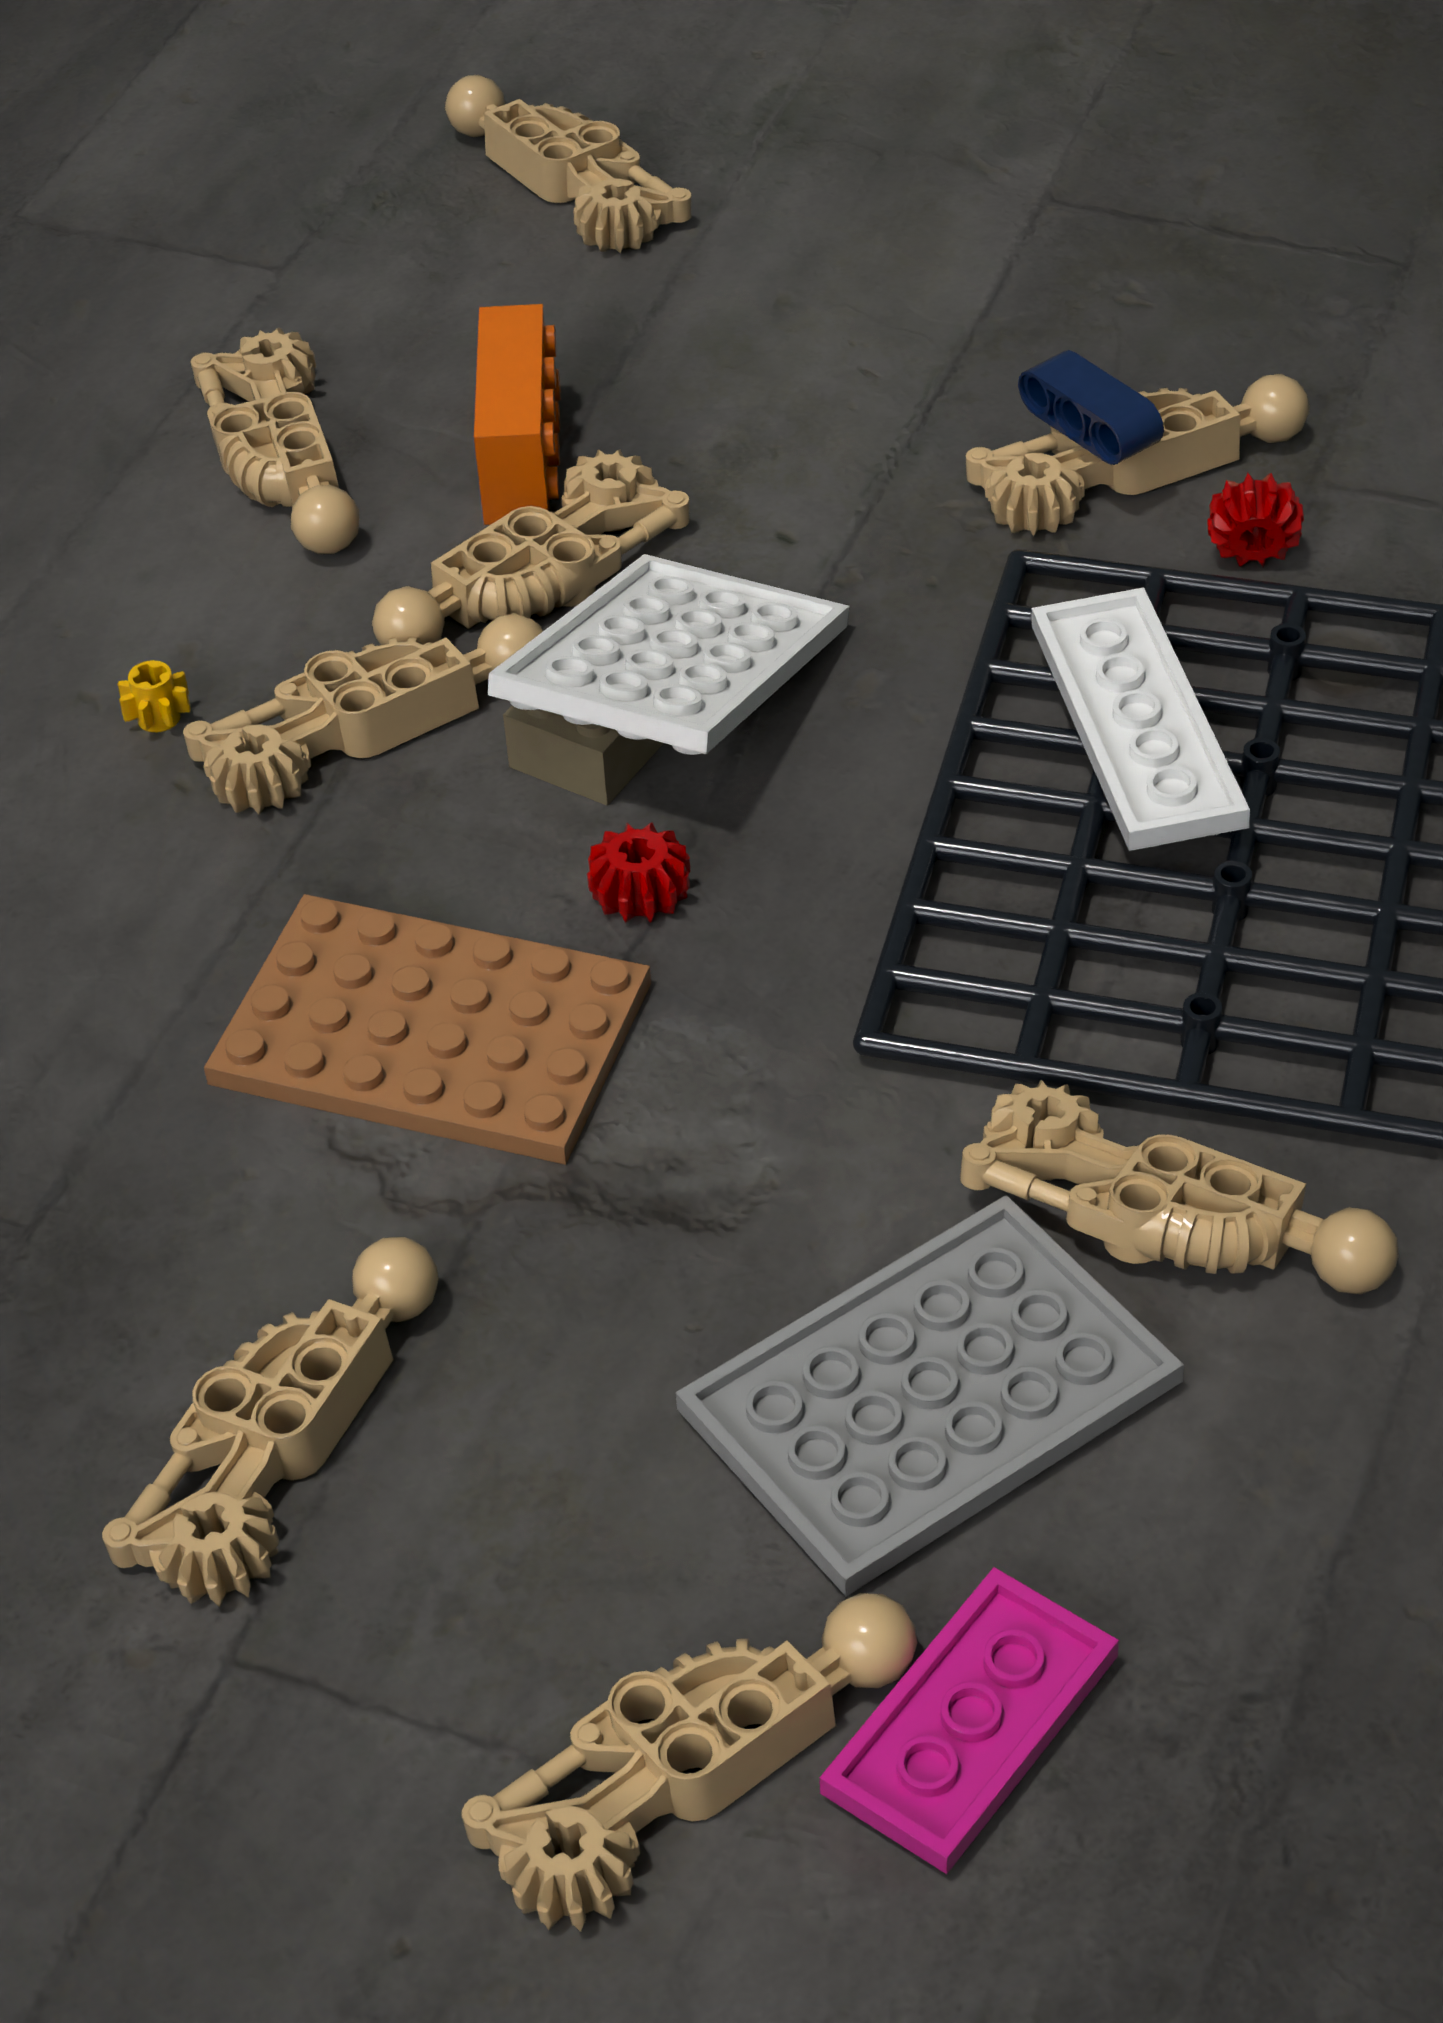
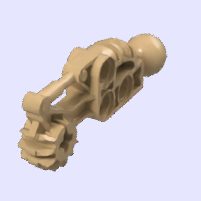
[445,75,691,253]
[191,328,359,554]
[966,374,1310,536]
[372,449,689,645]
[183,613,543,815]
[960,1080,1399,1295]
[102,1237,438,1607]
[462,1593,917,1932]

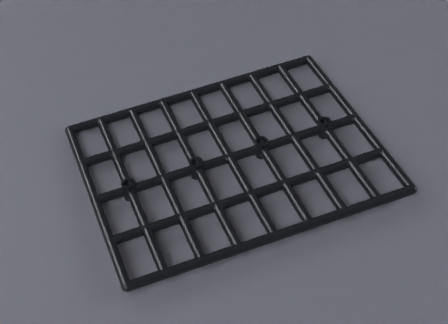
[853,549,1443,1149]

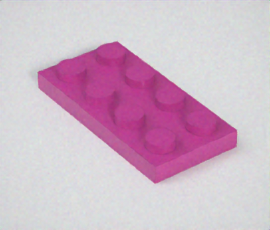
[819,1567,1119,1874]

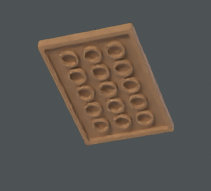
[204,894,651,1165]

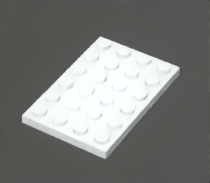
[488,554,849,755]

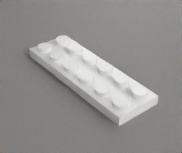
[1032,587,1250,851]

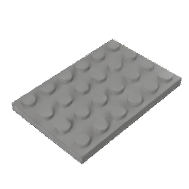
[675,1195,1184,1597]

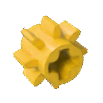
[117,660,191,733]

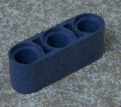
[1018,350,1164,465]

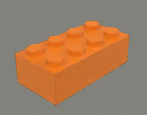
[474,304,561,525]

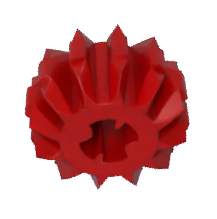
[1207,472,1304,567]
[587,822,691,923]

